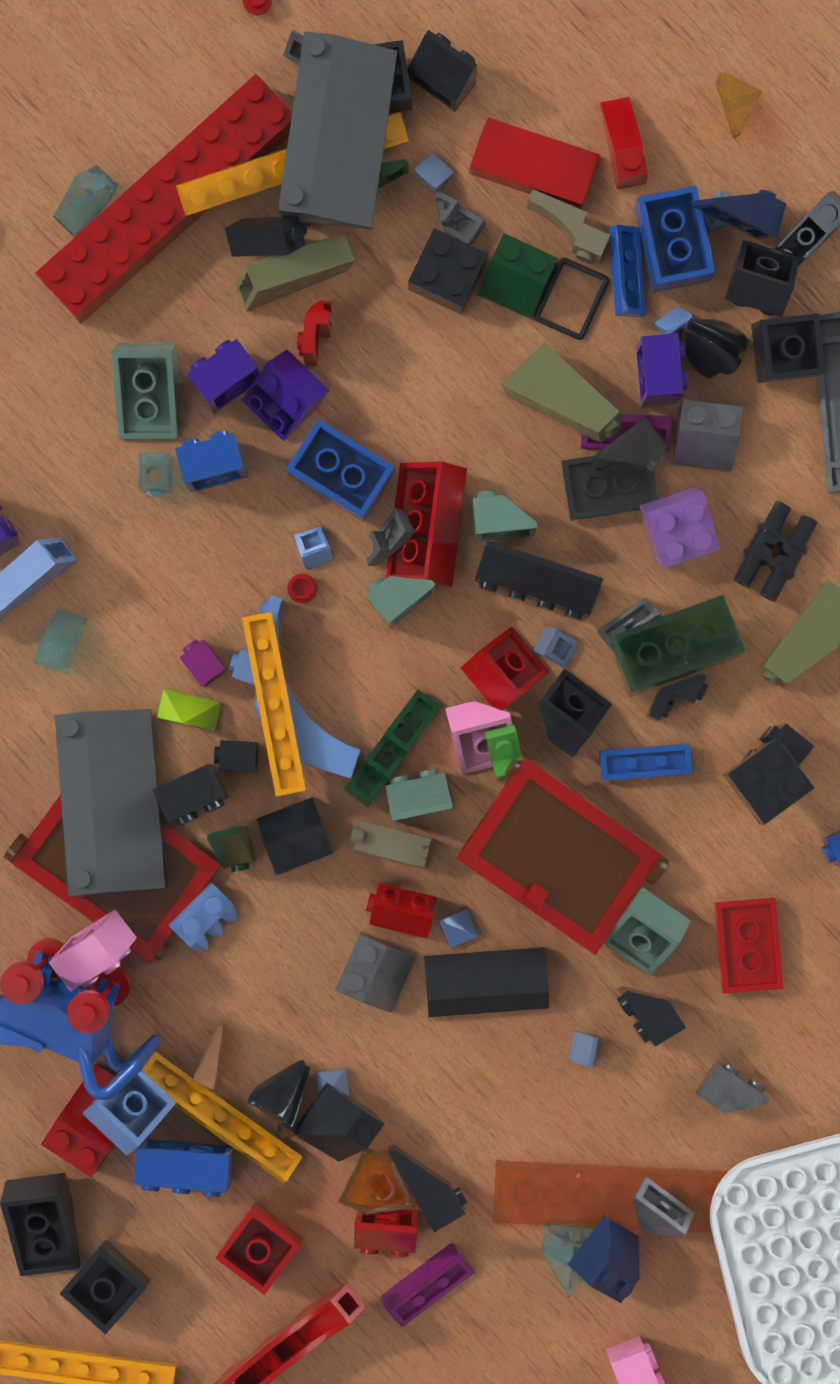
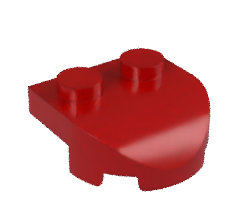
[297,300,332,366]

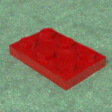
[714,898,784,994]

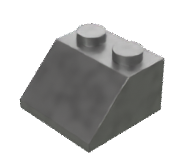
[672,399,743,471]
[335,933,415,1013]

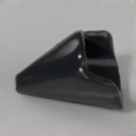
[683,319,747,378]
[247,1060,310,1139]

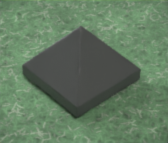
[283,30,303,64]

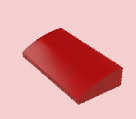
[469,117,600,209]

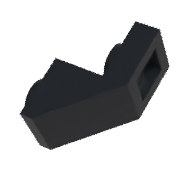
[646,674,708,722]

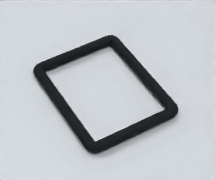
[534,257,609,340]

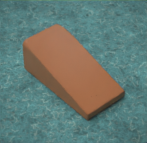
[193,1022,225,1090]

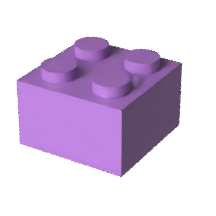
[640,487,720,569]

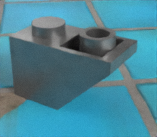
[695,1062,770,1113]

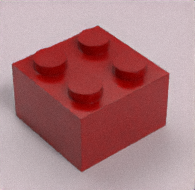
[215,1202,303,1295]

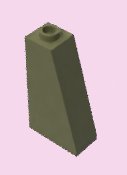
[235,233,355,312]
[501,342,622,443]
[759,580,840,686]

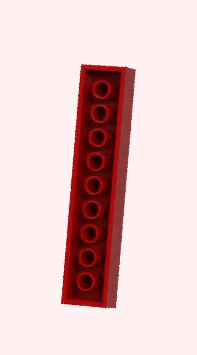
[35,74,292,324]

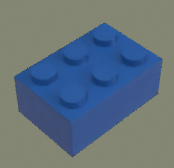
[635,185,715,293]
[286,419,395,522]
[134,1138,235,1197]

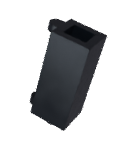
[225,216,307,257]

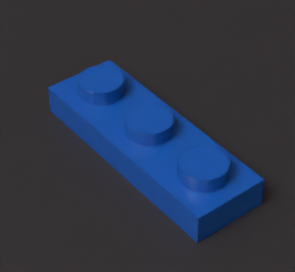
[609,225,646,318]
[599,744,692,781]

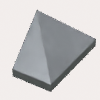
[597,598,662,653]
[632,1177,695,1237]

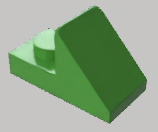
[485,725,522,781]

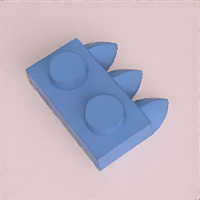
[169,882,238,952]

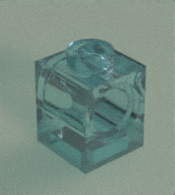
[138,453,173,498]

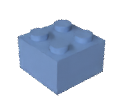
[82,1061,176,1155]

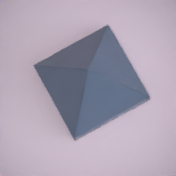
[316,1068,350,1096]

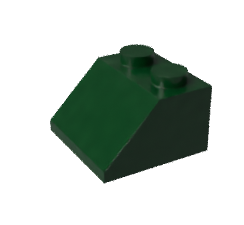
[477,233,558,319]

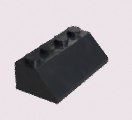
[475,540,603,621]

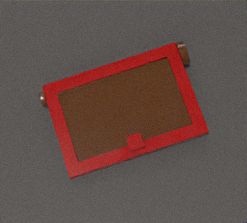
[456,757,668,955]
[4,794,221,963]

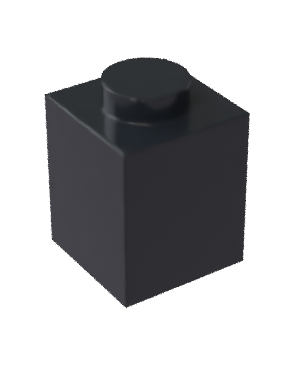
[214,740,259,773]

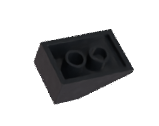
[0,1173,80,1276]

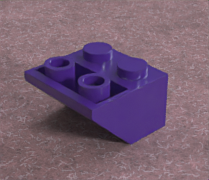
[241,349,329,441]

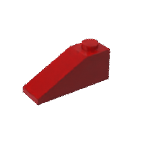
[600,97,649,190]

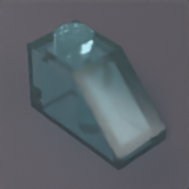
[53,165,118,237]
[33,609,87,675]

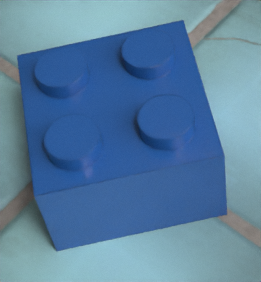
[175,431,248,492]

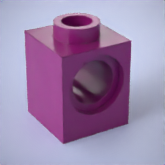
[180,639,228,688]

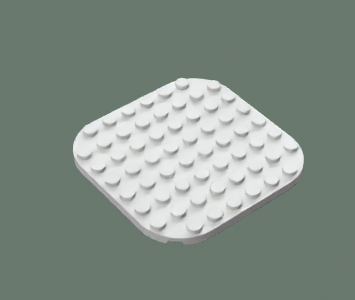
[710,1133,840,1384]

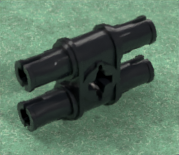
[733,501,818,602]

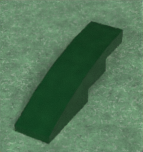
[344,689,442,807]

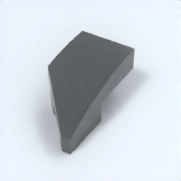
[435,190,486,246]

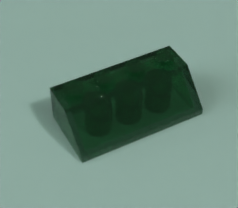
[610,595,745,697]

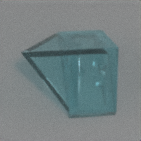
[541,1222,595,1297]

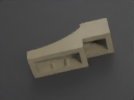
[527,190,610,264]

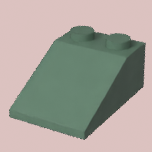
[112,342,179,439]
[386,768,453,821]

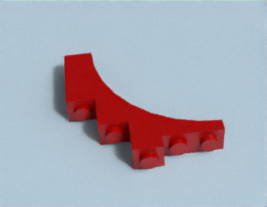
[214,1283,366,1384]

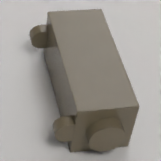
[350,821,432,868]

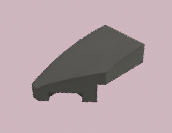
[367,508,415,566]

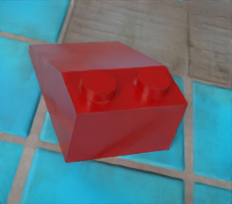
[40,1063,116,1178]
[354,1206,418,1257]

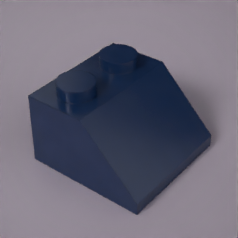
[567,1215,640,1303]

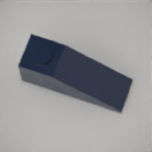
[692,190,786,239]

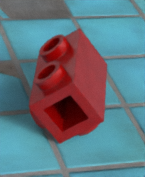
[366,883,437,939]

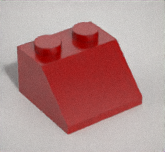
[460,626,549,711]

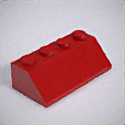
[386,461,467,587]

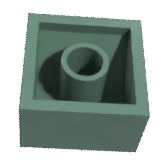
[472,491,537,541]
[366,576,436,628]
[604,886,691,976]

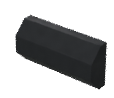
[424,947,549,1017]

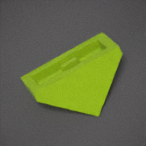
[157,689,222,731]

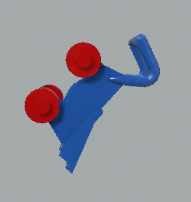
[0,938,161,1100]

